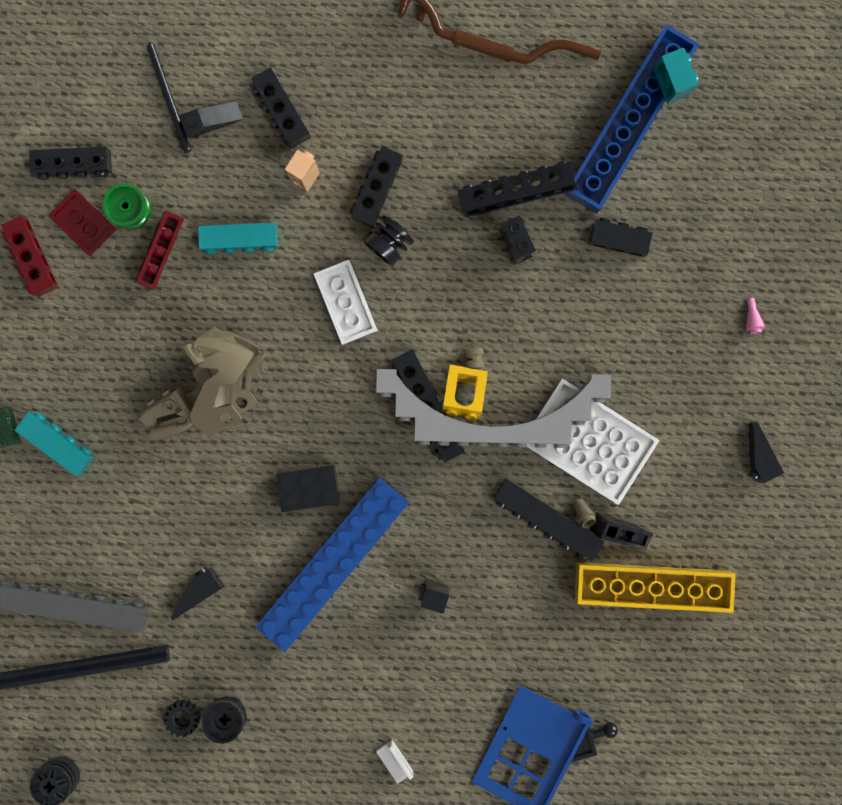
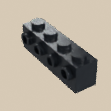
[29,146,112,180]

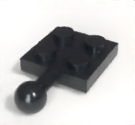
[571,722,618,763]

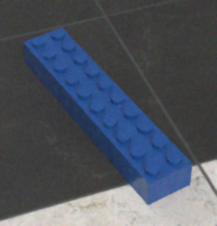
[564,24,699,214]
[255,477,410,652]

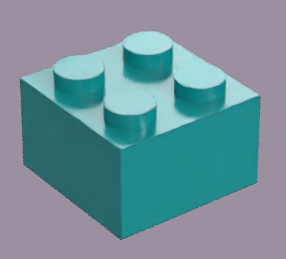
[653,48,699,105]

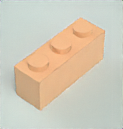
[285,150,320,192]

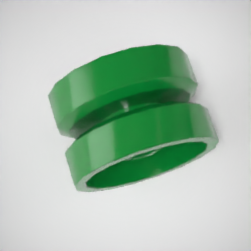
[103,184,152,230]

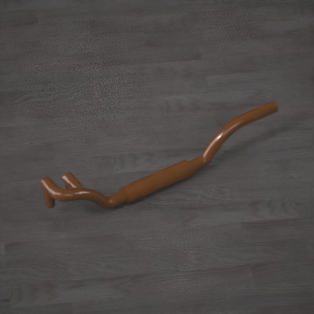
[398,0,601,64]

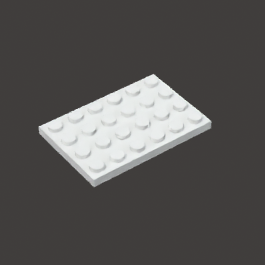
[527,378,660,505]

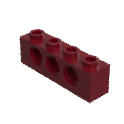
[134,211,184,290]
[1,216,59,297]

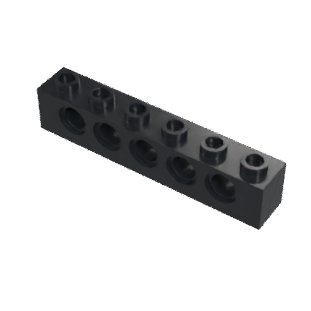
[458,161,578,218]
[391,349,465,463]

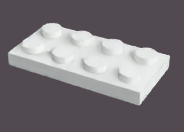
[314,260,378,345]

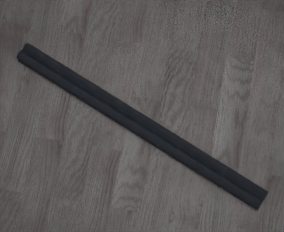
[0,645,170,690]

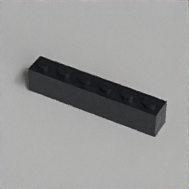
[493,478,604,561]

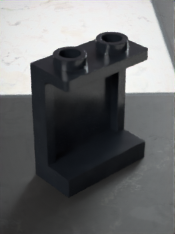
[499,216,536,265]

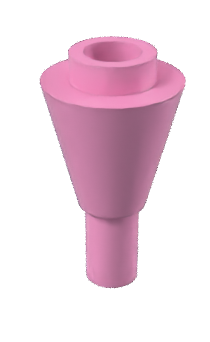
[746,298,766,334]

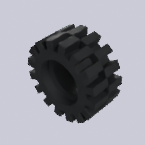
[164,699,201,737]

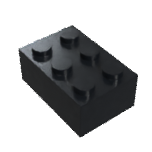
[276,465,341,512]

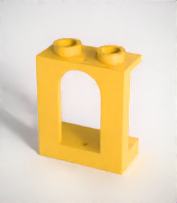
[442,365,488,421]

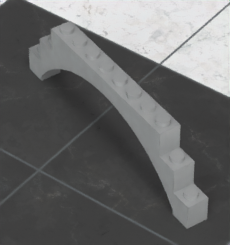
[376,369,611,448]

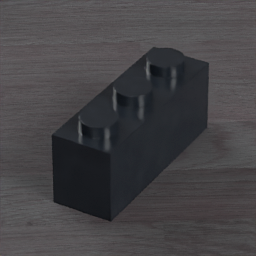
[589,218,653,257]
[418,579,449,614]

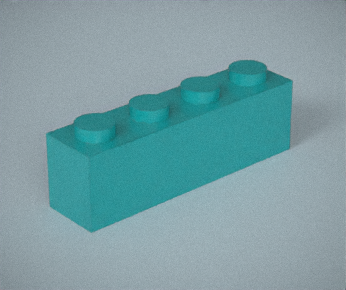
[198,222,279,255]
[14,411,95,477]

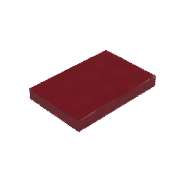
[48,189,117,256]

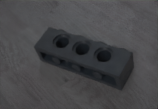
[251,67,311,149]
[350,146,403,228]

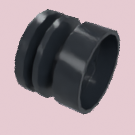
[362,215,414,267]
[202,696,247,744]
[29,756,80,805]

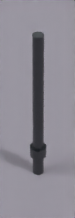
[147,44,192,153]

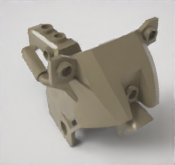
[137,326,267,441]

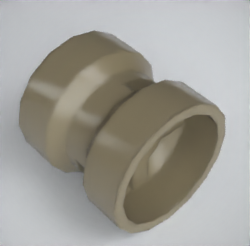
[464,348,484,369]

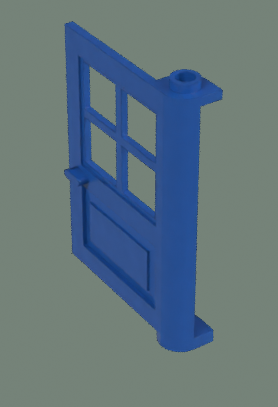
[472,685,593,805]

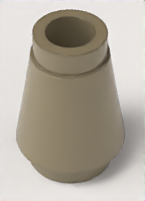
[573,499,596,528]

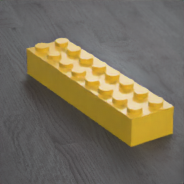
[574,562,736,613]

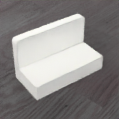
[376,740,413,784]

